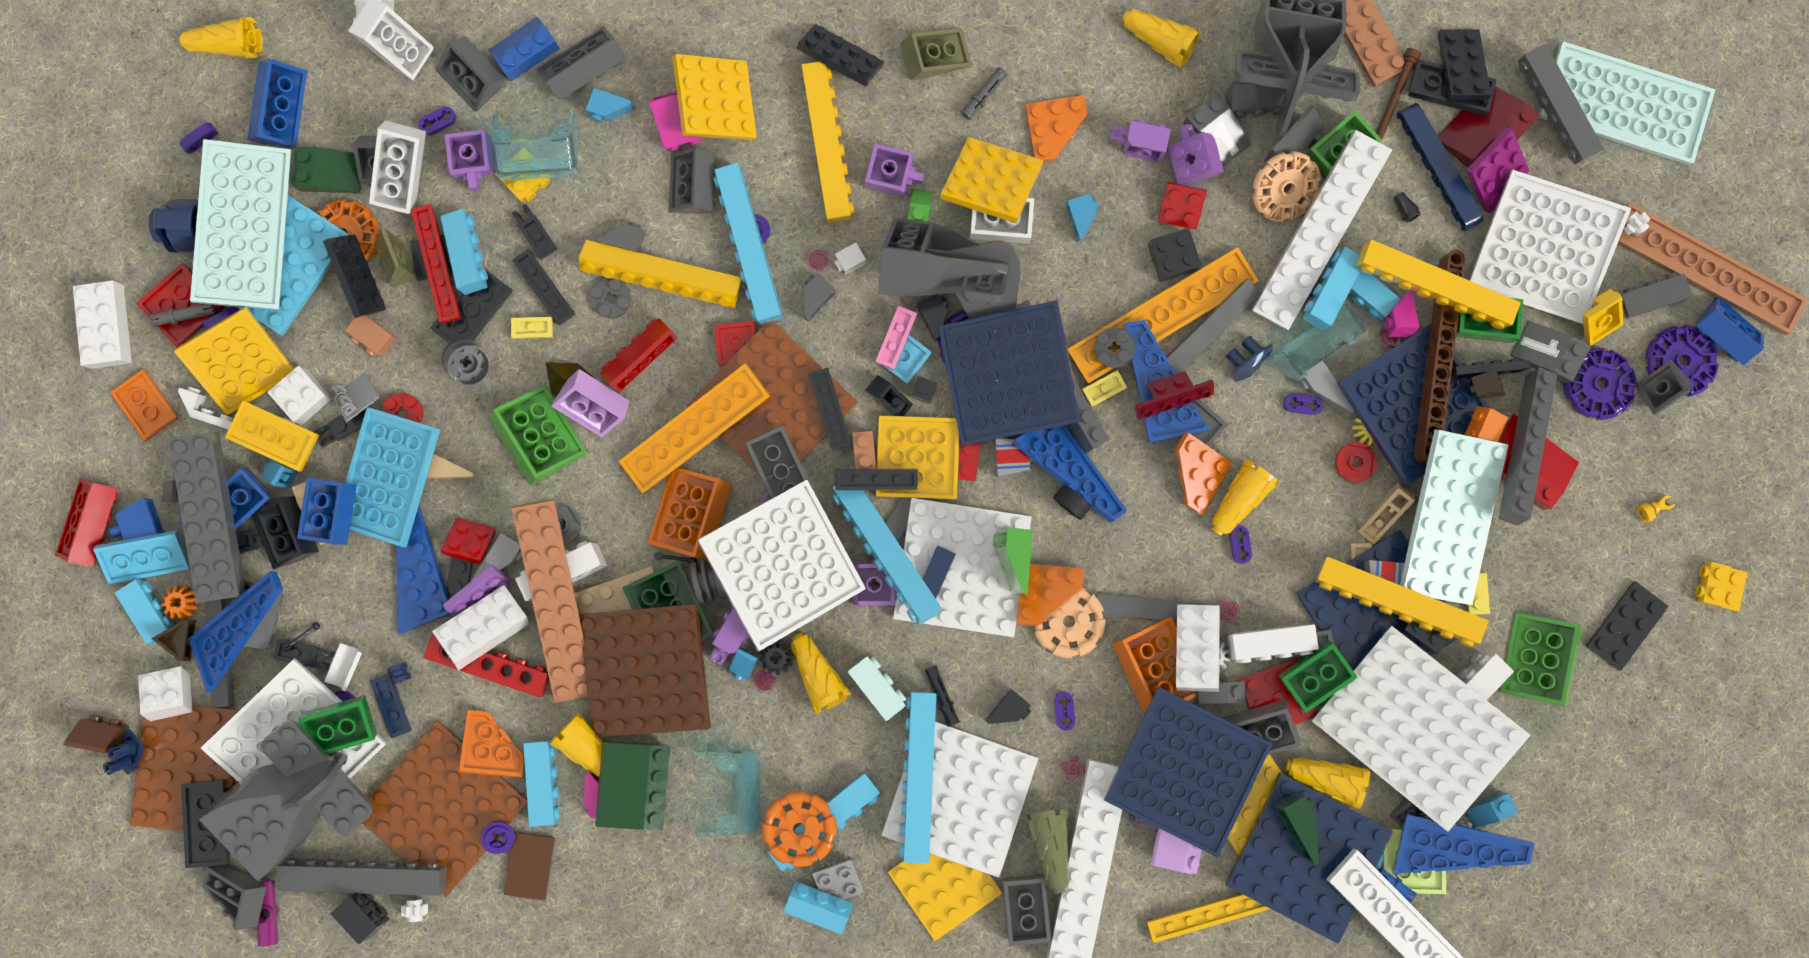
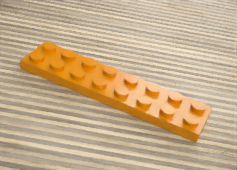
[619,363,771,494]

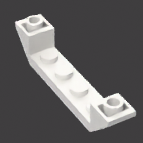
[178,386,295,429]

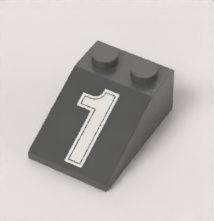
[1183,93,1251,166]
[1510,321,1591,384]

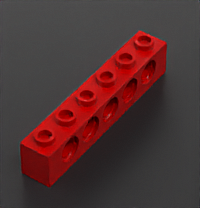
[423,635,549,698]

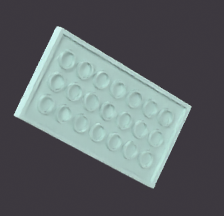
[1539,41,1715,166]
[190,139,291,310]
[1400,430,1508,605]

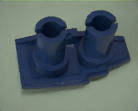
[1226,336,1273,382]
[103,728,145,775]

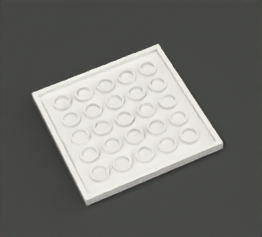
[1469,170,1631,324]
[697,480,866,651]
[893,498,1032,637]
[201,658,387,782]
[881,722,1038,878]

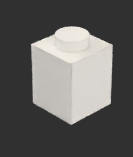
[834,243,866,275]

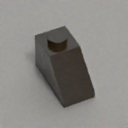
[1469,370,1505,399]

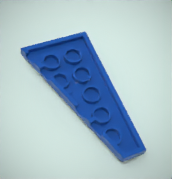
[1124,320,1209,443]
[1012,425,1127,523]
[396,505,452,634]
[189,571,283,692]
[1392,813,1535,875]

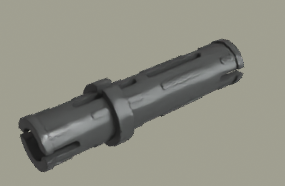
[961,67,1008,120]
[150,304,216,327]

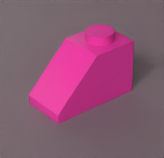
[1384,292,1420,337]
[584,772,599,819]

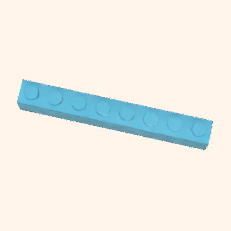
[713,162,784,325]
[831,486,941,626]
[899,692,936,864]

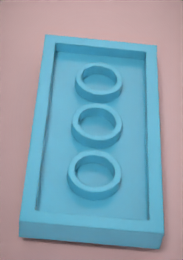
[93,530,190,585]

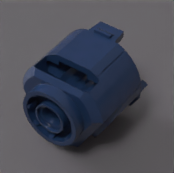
[149,199,198,253]

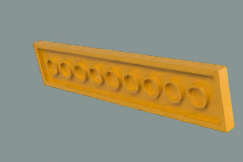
[1068,247,1259,384]

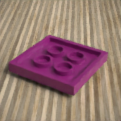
[1466,127,1529,213]

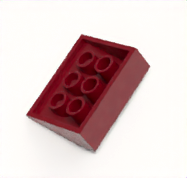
[1438,86,1540,168]

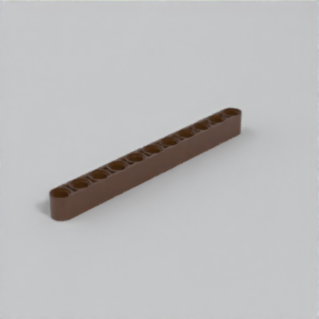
[1414,250,1466,464]

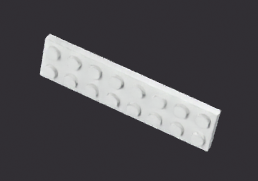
[1326,848,1463,958]

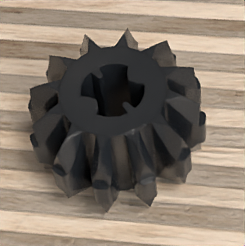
[759,641,794,675]

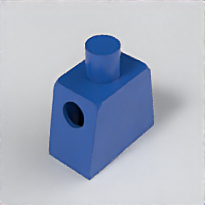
[109,498,164,540]

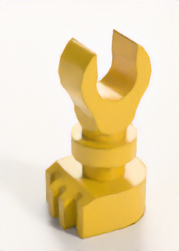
[1637,495,1675,523]

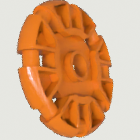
[316,199,380,269]
[762,791,837,867]

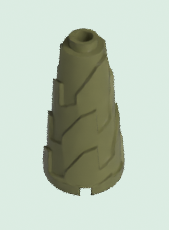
[1025,809,1070,894]

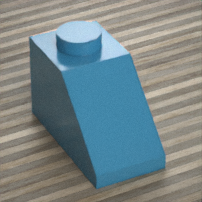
[586,88,634,122]
[1066,194,1098,242]
[261,459,299,489]
[729,648,760,681]
[1465,791,1518,828]

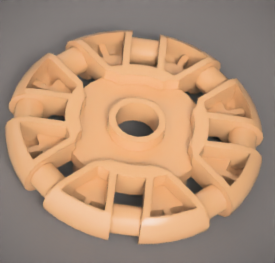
[1252,151,1321,222]
[1034,588,1106,658]

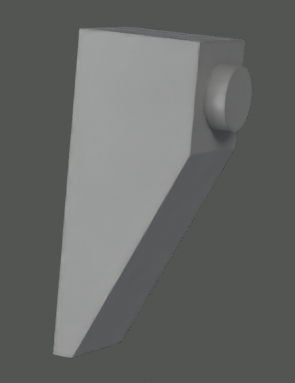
[1298,360,1355,415]
[470,533,523,582]

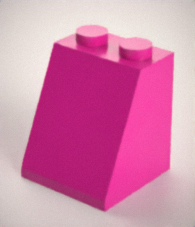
[649,91,703,151]

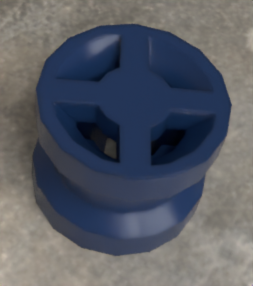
[387,662,412,685]

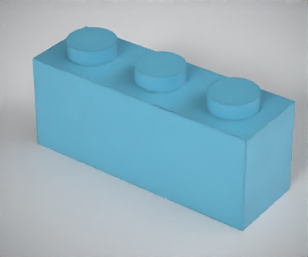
[115,579,174,645]
[784,881,853,935]

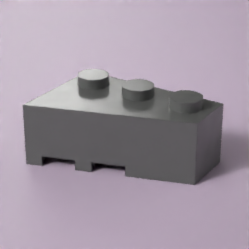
[1621,272,1693,319]
[202,864,267,930]

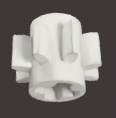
[1623,211,1650,236]
[401,898,428,922]

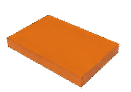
[110,369,179,441]

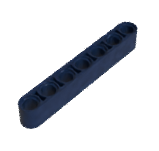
[1396,103,1484,231]

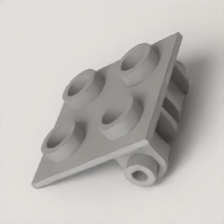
[331,373,380,422]
[812,858,864,900]

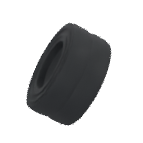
[1053,485,1091,520]

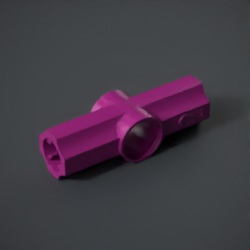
[257,880,279,947]

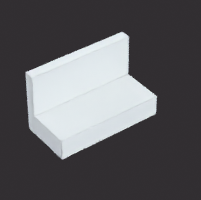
[324,642,362,691]

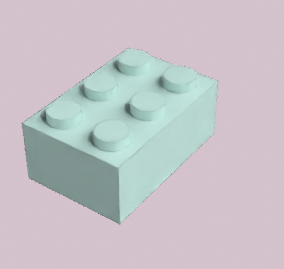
[848,656,906,721]

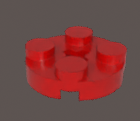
[382,393,424,423]
[1335,442,1377,483]

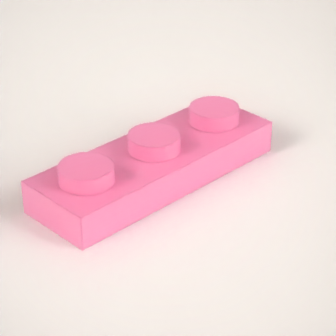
[875,306,917,370]

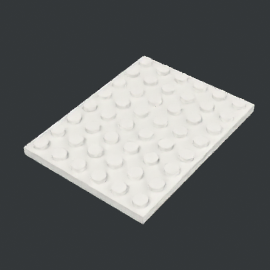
[1312,626,1530,832]

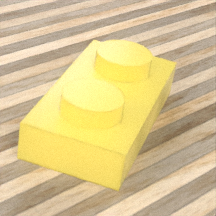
[511,317,553,339]
[1082,370,1127,408]
[1467,573,1490,615]

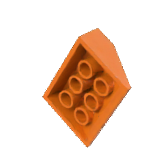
[647,468,732,561]
[1112,616,1196,714]

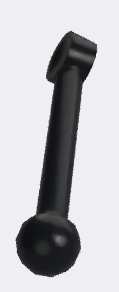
[654,552,696,564]
[281,622,320,652]

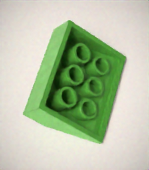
[488,385,587,486]
[993,527,1033,594]
[1500,613,1583,707]

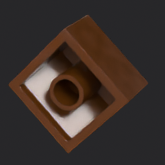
[64,715,129,753]

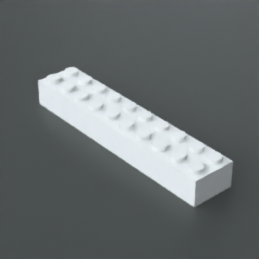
[1250,130,1392,331]
[1046,758,1122,958]

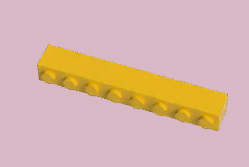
[802,62,854,223]
[1356,239,1521,329]
[579,240,742,308]
[1315,557,1489,647]

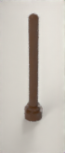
[1376,48,1422,139]

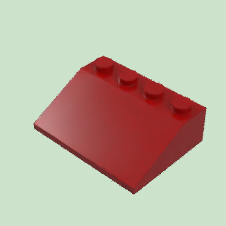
[1498,413,1579,510]

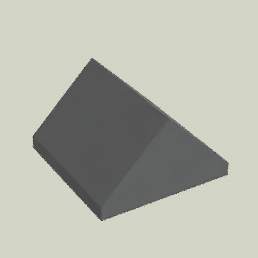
[1637,360,1693,415]

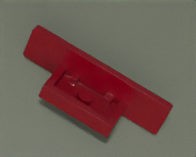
[1135,371,1214,420]

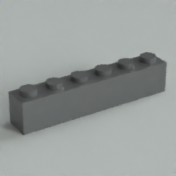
[1517,44,1604,165]

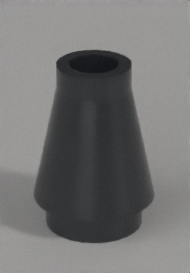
[1393,192,1421,223]

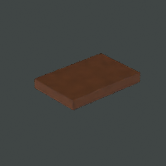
[504,832,555,900]

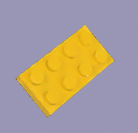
[225,401,319,472]

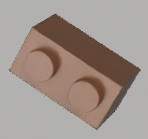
[345,316,397,357]
[852,431,876,469]

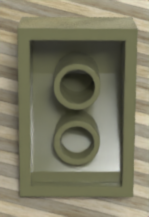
[901,28,972,80]
[375,228,416,287]

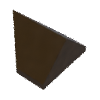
[545,362,593,397]
[151,620,196,661]

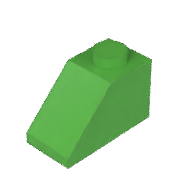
[908,189,933,222]

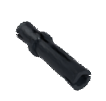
[925,665,960,727]

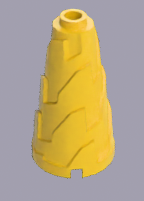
[1122,9,1201,68]
[179,17,263,59]
[1211,459,1279,536]
[791,632,851,714]
[549,713,602,777]
[1285,757,1370,809]

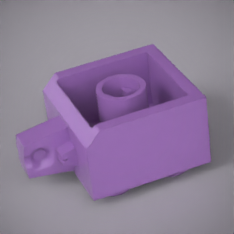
[1110,120,1171,163]
[1168,124,1224,186]
[445,129,495,191]
[865,144,925,197]
[854,564,895,605]
[710,608,749,665]

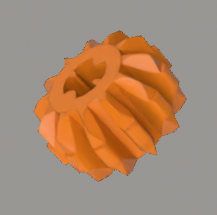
[160,585,198,620]

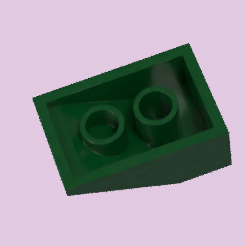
[292,146,361,193]
[1274,792,1319,866]

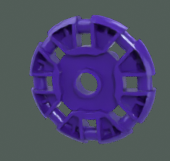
[1645,325,1719,397]
[1563,348,1637,420]

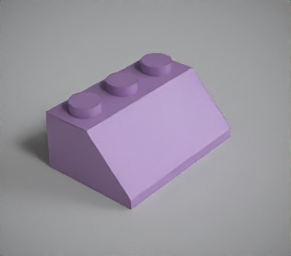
[551,369,629,438]
[1151,828,1202,874]

